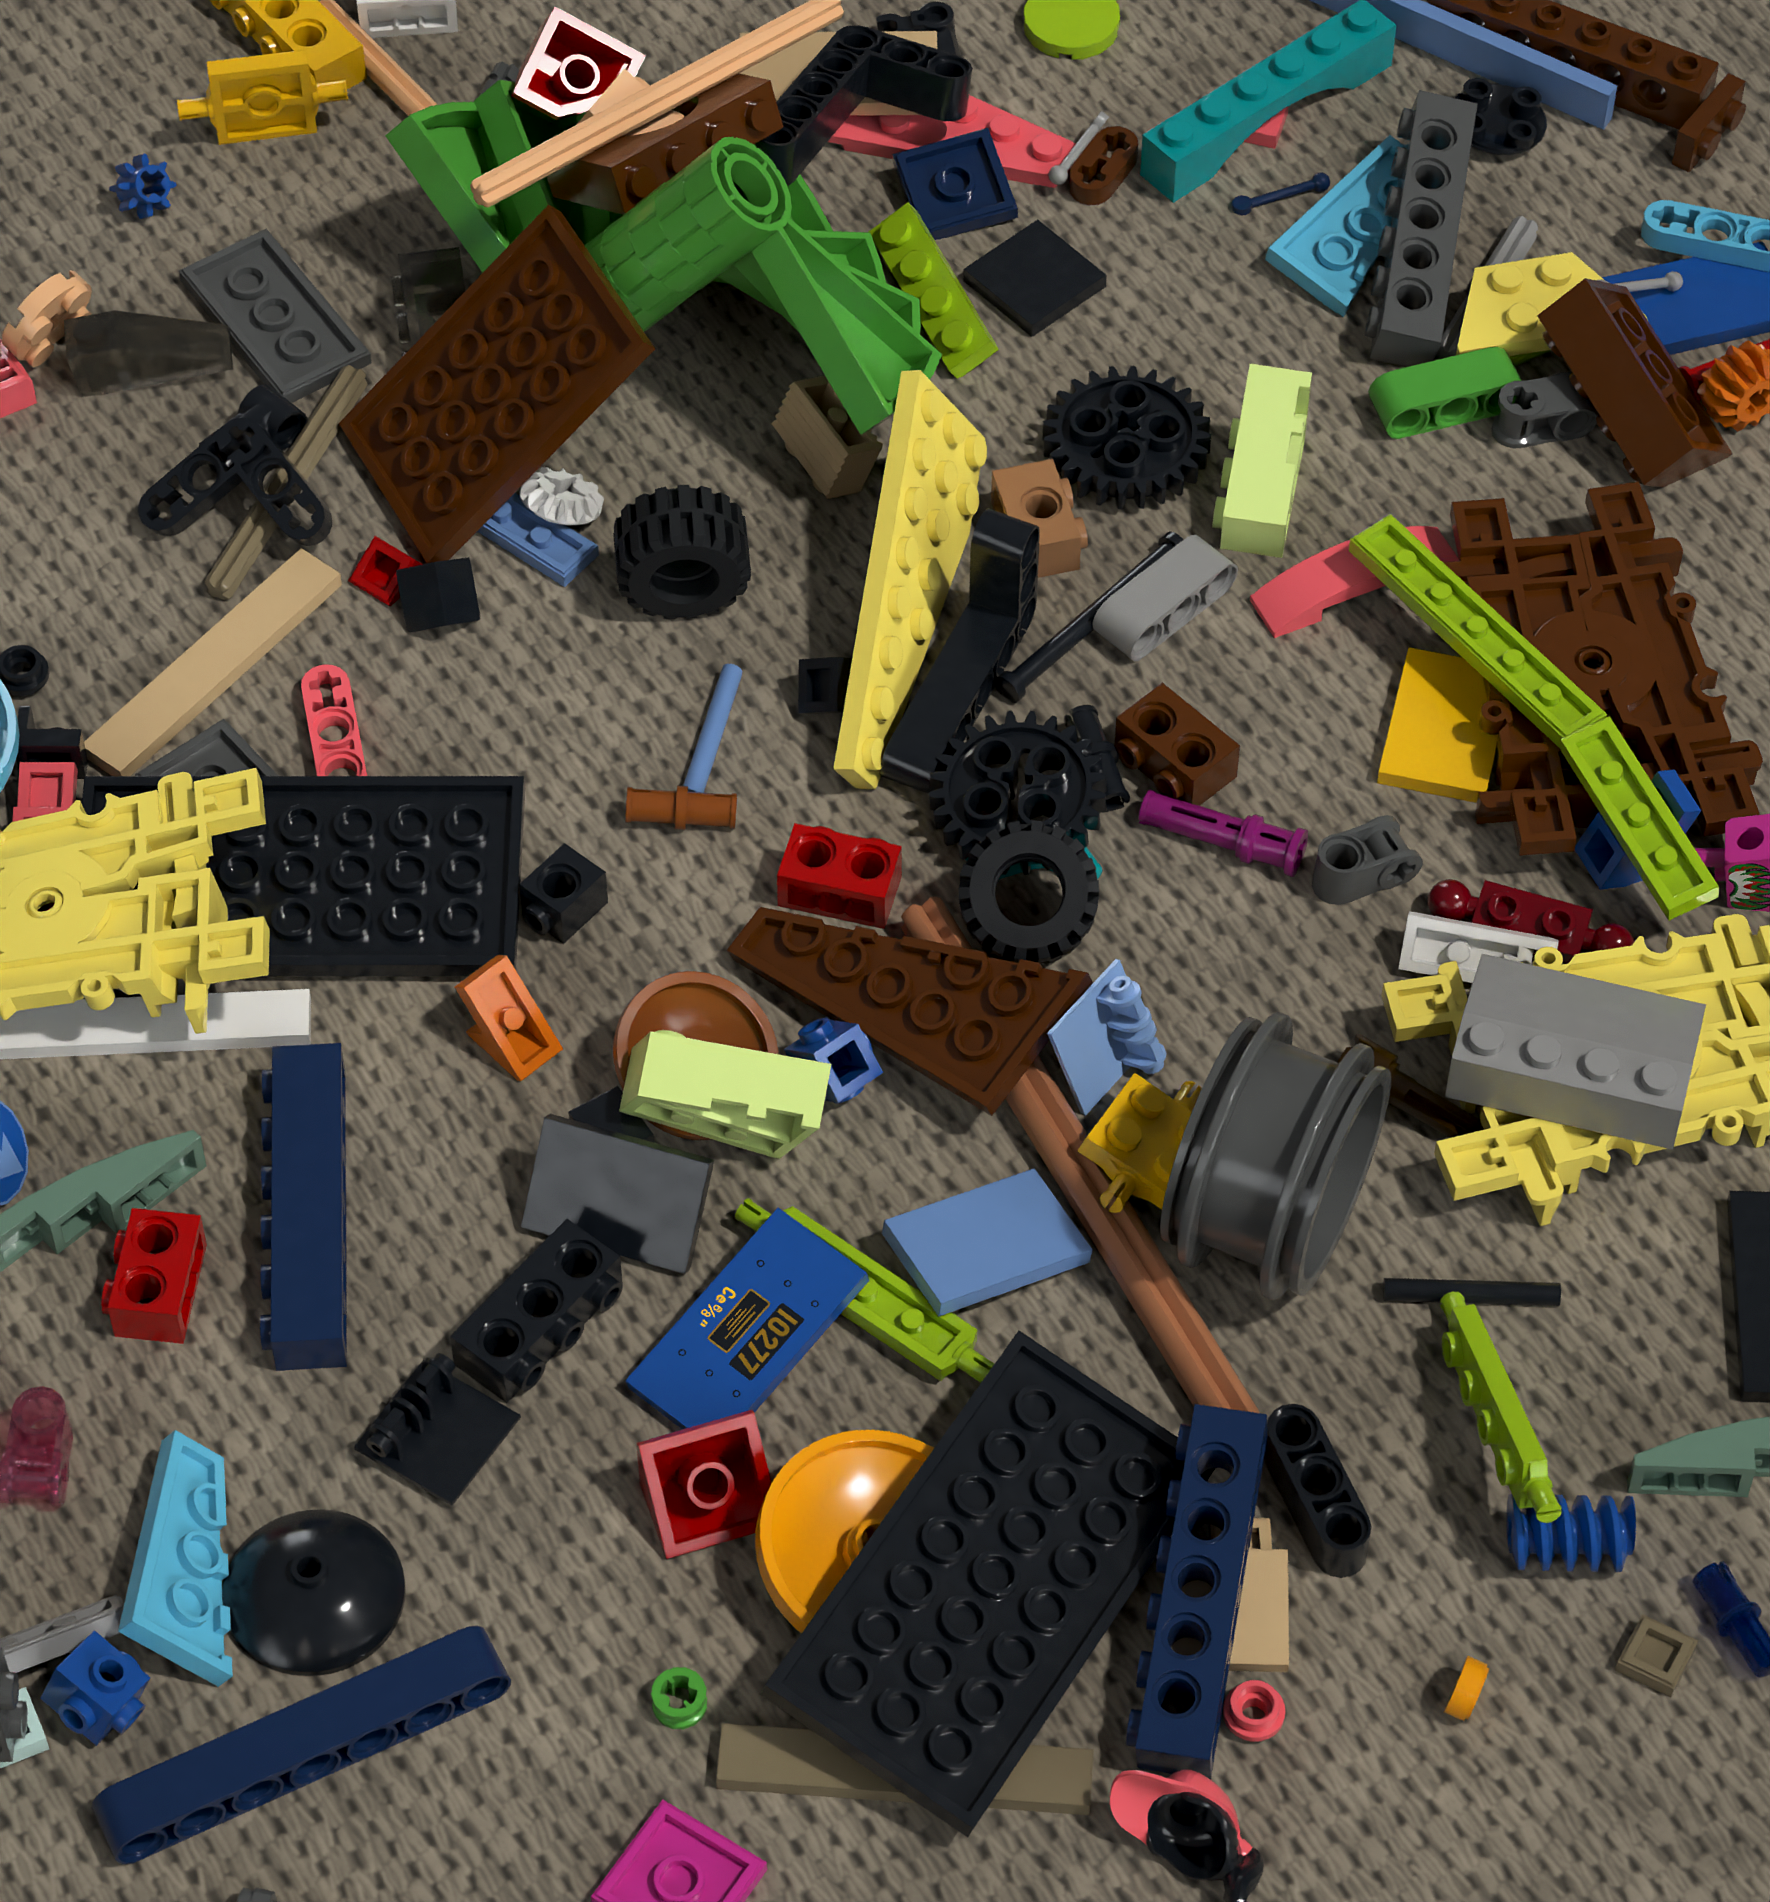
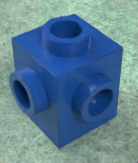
[784,1018,883,1104]
[40,1630,151,1746]

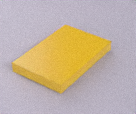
[1377,647,1499,803]

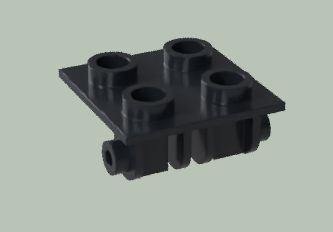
[354,1353,521,1506]

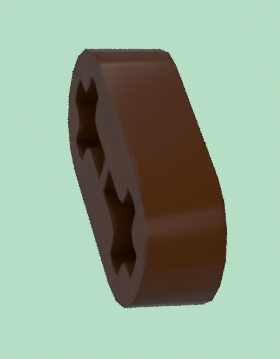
[1069,126,1138,205]

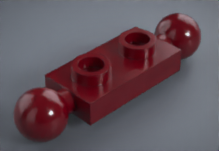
[1427,879,1634,964]

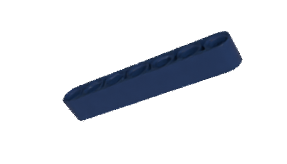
[91,1626,511,1864]

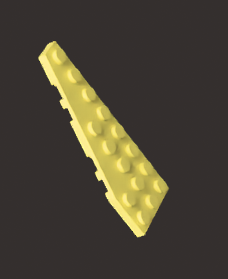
[833,370,987,789]

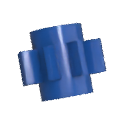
[109,154,177,219]

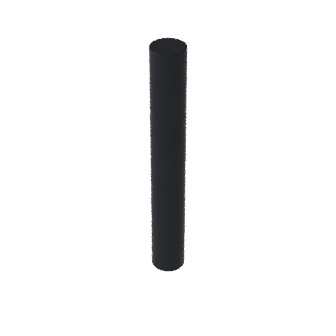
[1383,1278,1561,1306]

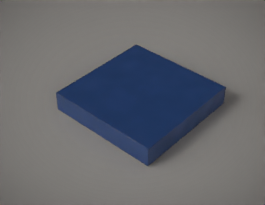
[893,128,1018,240]

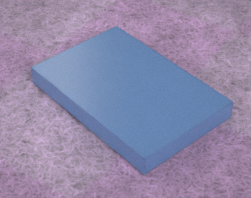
[882,1168,1093,1317]

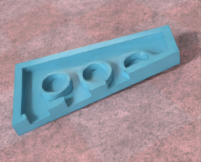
[1265,135,1403,317]
[118,1430,233,1687]

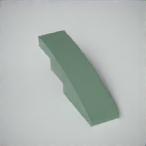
[0,1130,207,1272]
[1627,1417,1770,1497]

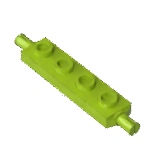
[735,1198,994,1383]
[1440,1292,1562,1523]

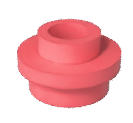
[1223,1680,1285,1742]

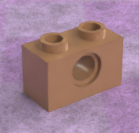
[991,459,1088,578]

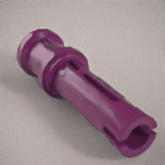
[1138,790,1308,877]

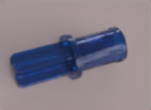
[1692,1561,1770,1678]

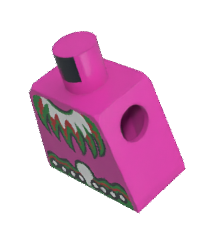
[1695,814,1770,912]

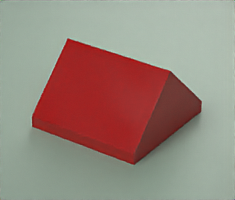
[636,1410,772,1559]

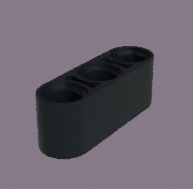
[1264,1404,1372,1578]

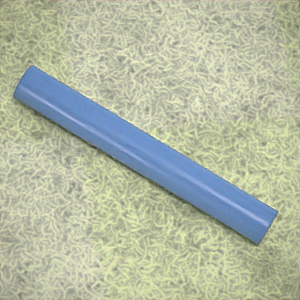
[683,664,743,793]

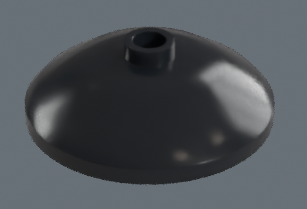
[222,1509,405,1676]

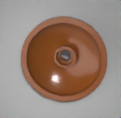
[613,971,779,1140]

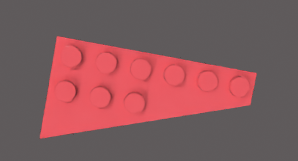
[828,95,1081,188]

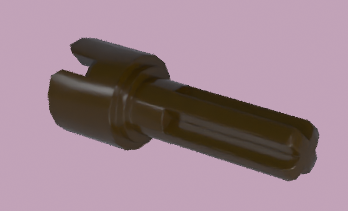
[1338,1033,1484,1138]

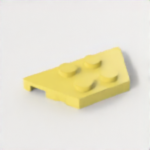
[1456,252,1648,357]

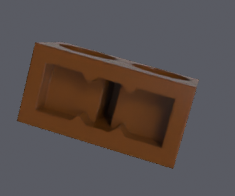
[1114,682,1240,805]

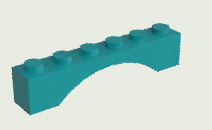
[1140,0,1396,203]

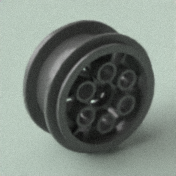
[1160,1012,1391,1300]

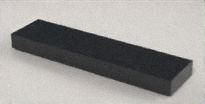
[1727,1191,1770,1403]

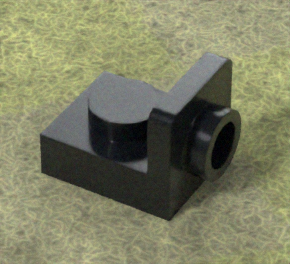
[16,706,88,779]

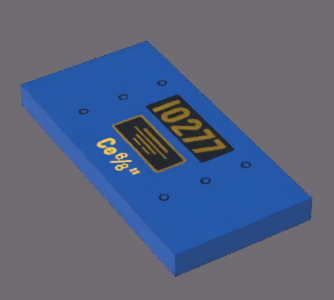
[625,1208,869,1430]

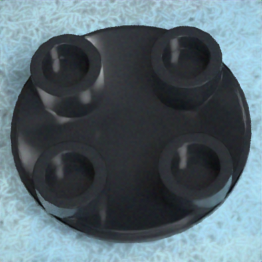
[1455,78,1547,155]

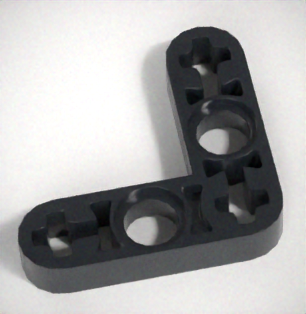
[138,417,333,546]

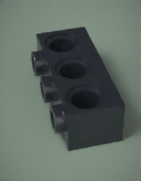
[450,1219,623,1403]

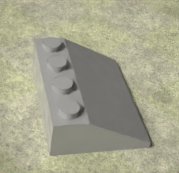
[1445,954,1706,1150]

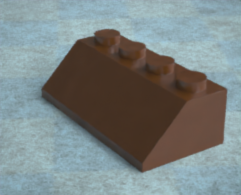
[1537,278,1733,488]

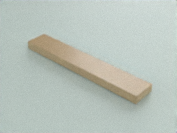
[84,548,342,776]

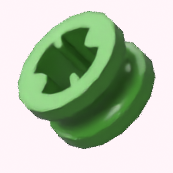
[651,1667,707,1729]

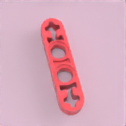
[301,665,367,776]

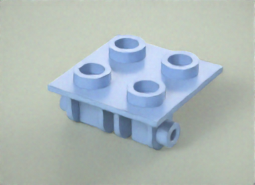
[1047,959,1166,1116]

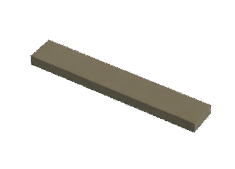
[716,1723,1094,1815]

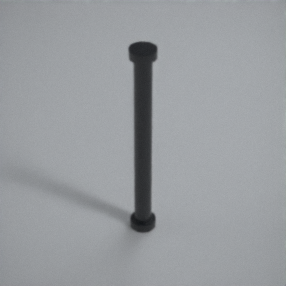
[995,531,1183,703]

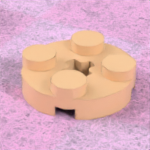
[2,270,92,367]

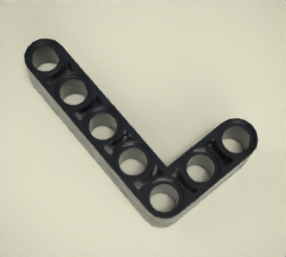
[754,25,973,186]
[880,508,1040,794]

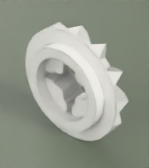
[519,467,604,525]

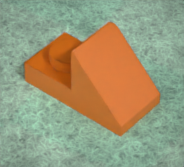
[454,955,563,1081]

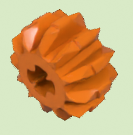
[1697,340,1770,432]

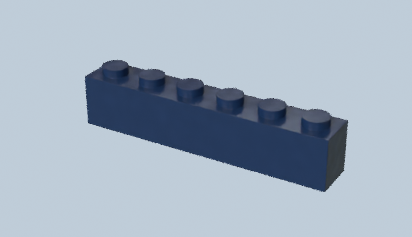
[260,1043,347,1371]

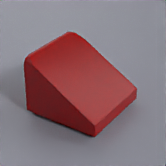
[348,536,422,607]

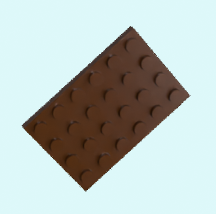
[339,204,655,563]

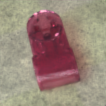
[0,1386,73,1507]

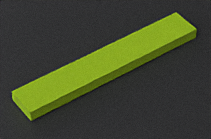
[1349,514,1607,749]

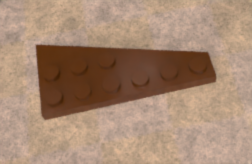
[727,907,1093,1116]

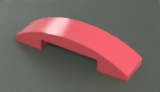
[1250,526,1459,638]

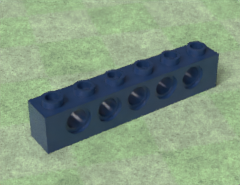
[1126,1404,1268,1780]

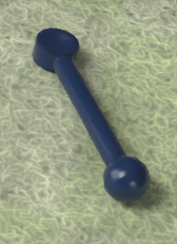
[1232,172,1331,215]

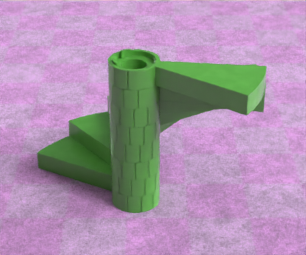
[385,80,942,435]

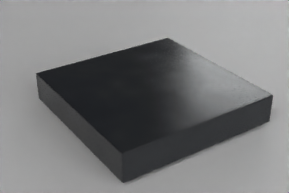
[963,219,1107,337]

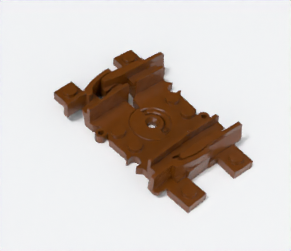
[1443,481,1763,856]

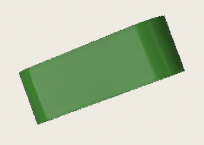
[1368,347,1522,439]

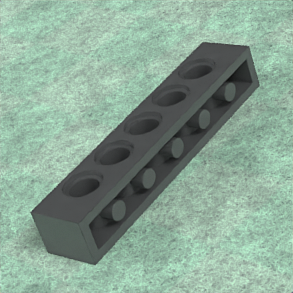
[1364,90,1477,367]

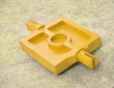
[177,50,348,145]
[1078,1073,1202,1213]

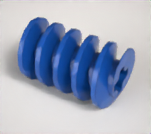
[1506,1494,1636,1572]

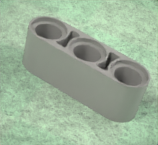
[1092,534,1238,661]

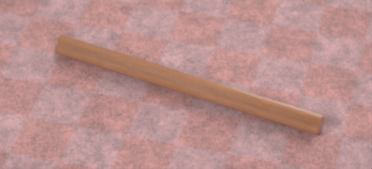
[901,897,1260,1413]

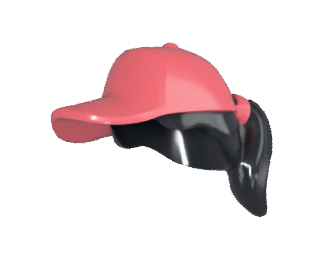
[1109,1770,1264,1902]

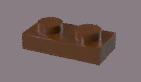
[1672,73,1746,172]

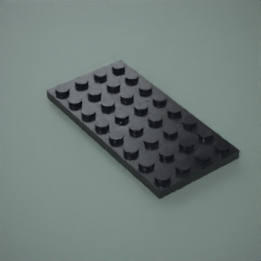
[82,776,525,976]
[760,1330,1216,1838]

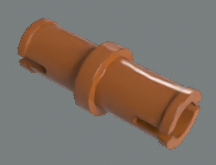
[625,786,737,830]

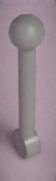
[1048,111,1109,185]
[1597,271,1683,292]

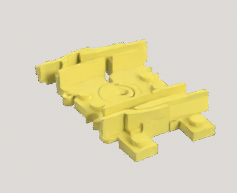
[0,768,270,1034]
[1381,914,1770,1226]

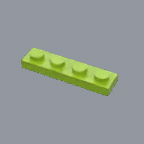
[869,202,999,378]
[1560,716,1719,921]

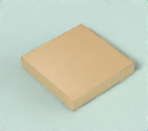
[1171,1548,1289,1672]

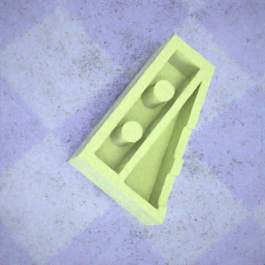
[1212,364,1312,558]
[619,1030,832,1159]

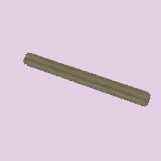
[205,365,367,601]

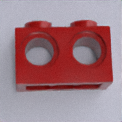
[777,823,902,929]
[101,1208,207,1344]

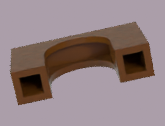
[547,73,784,215]

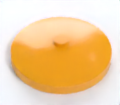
[755,1430,934,1634]

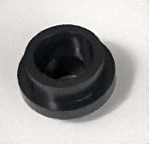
[0,645,49,696]

